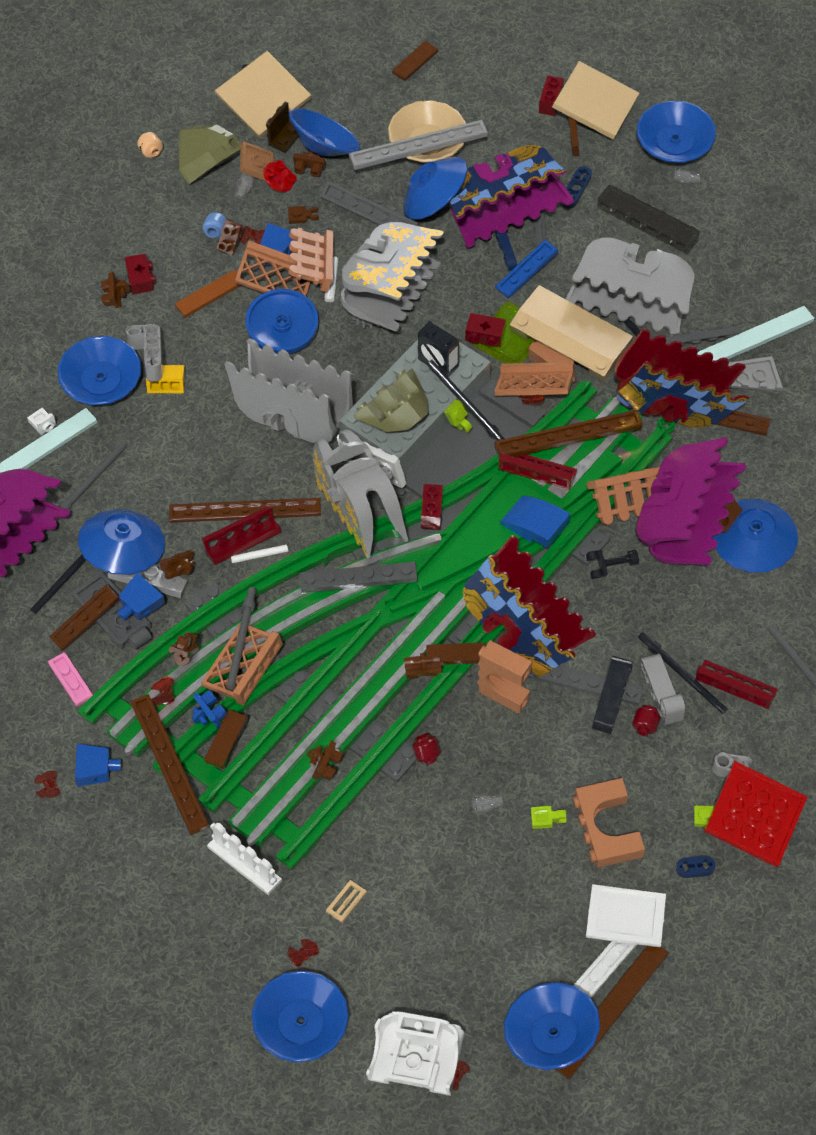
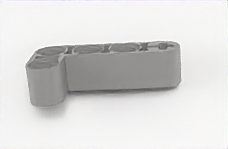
[126,324,163,382]
[640,654,685,725]

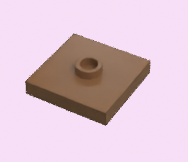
[240,141,274,181]

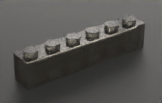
[597,184,700,255]

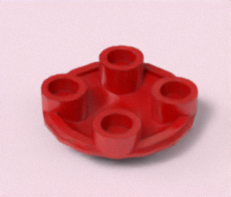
[263,160,297,192]

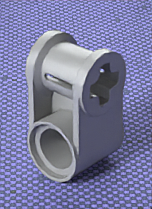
[712,752,752,777]

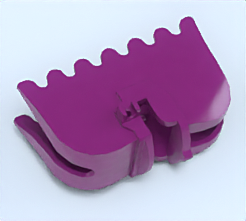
[636,437,747,565]
[0,468,71,577]

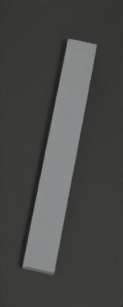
[349,120,488,170]

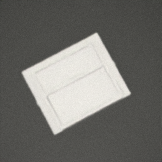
[586,884,666,947]

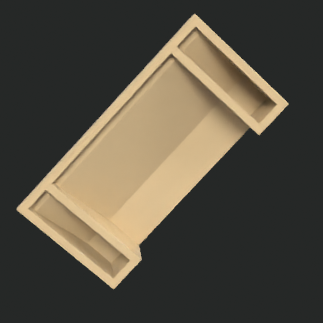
[510,285,633,382]

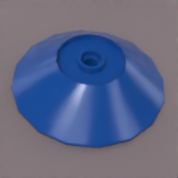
[637,101,716,163]
[289,108,361,157]
[403,157,468,220]
[58,336,141,405]
[712,499,798,572]
[78,509,165,575]
[251,970,349,1063]
[504,982,600,1070]

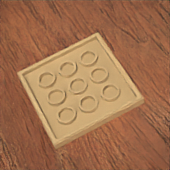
[215,51,312,137]
[552,61,639,139]

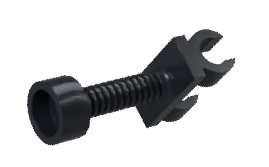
[586,549,639,580]

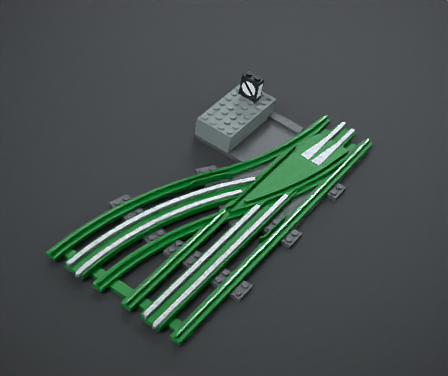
[78,321,672,870]

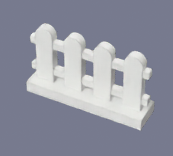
[207,822,282,895]

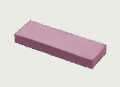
[48,652,93,707]

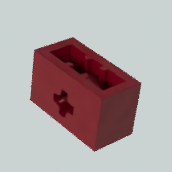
[539,75,564,116]
[124,253,156,295]
[465,313,506,347]
[421,484,443,529]

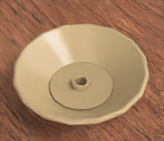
[388,100,466,163]

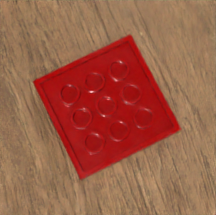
[704,761,807,867]

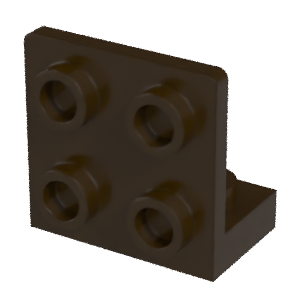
[266,101,299,153]

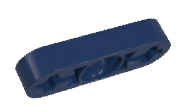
[562,166,592,208]
[495,230,517,271]

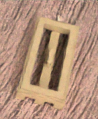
[326,880,367,923]

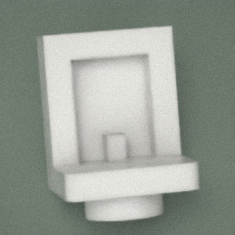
[27,408,56,435]

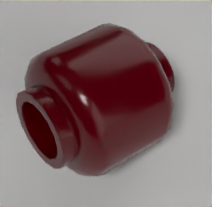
[632,705,661,736]
[412,733,441,765]

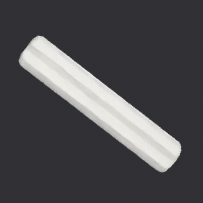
[325,256,338,302]

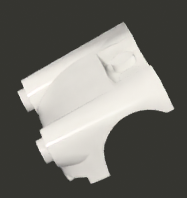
[366,1012,465,1096]

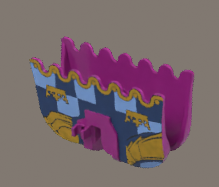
[449,145,574,248]

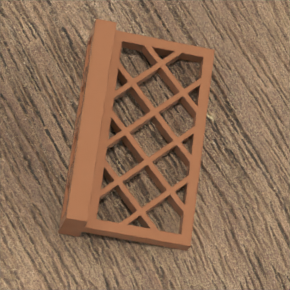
[234,241,314,296]
[494,362,576,396]
[201,623,283,706]

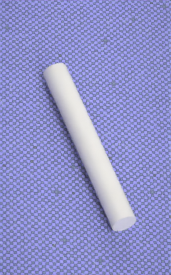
[231,544,288,563]

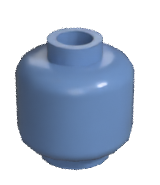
[203,212,226,239]

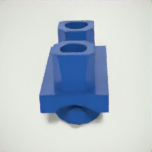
[192,690,227,728]

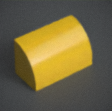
[146,365,185,393]

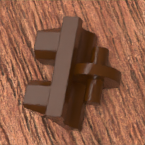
[293,150,326,177]
[217,219,243,255]
[101,272,130,308]
[160,550,195,579]
[169,632,200,666]
[404,653,442,679]
[307,741,343,780]

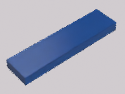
[495,239,558,299]

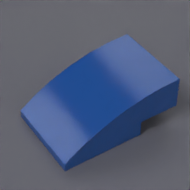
[500,496,570,548]

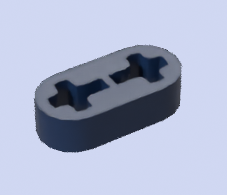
[676,856,715,878]

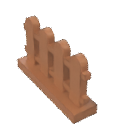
[288,227,333,292]
[586,467,660,525]

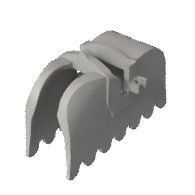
[566,237,695,334]
[224,339,353,443]

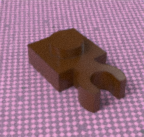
[288,206,319,224]

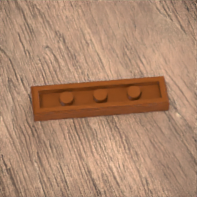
[175,269,242,318]

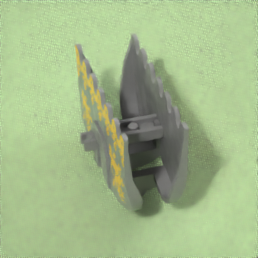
[341,222,444,331]
[313,429,408,558]

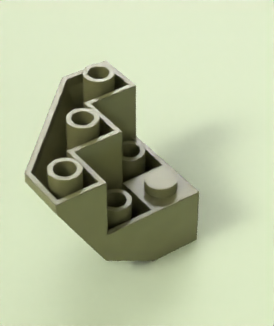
[179,124,240,184]
[353,368,428,432]

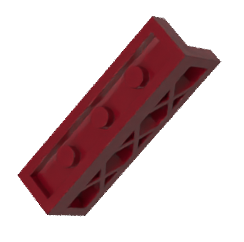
[498,453,577,490]
[201,506,281,565]
[696,660,778,709]

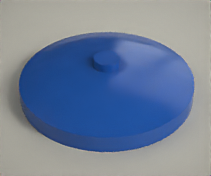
[246,289,318,354]

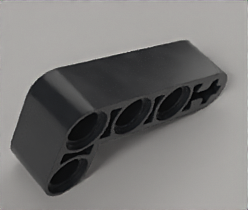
[592,656,633,734]

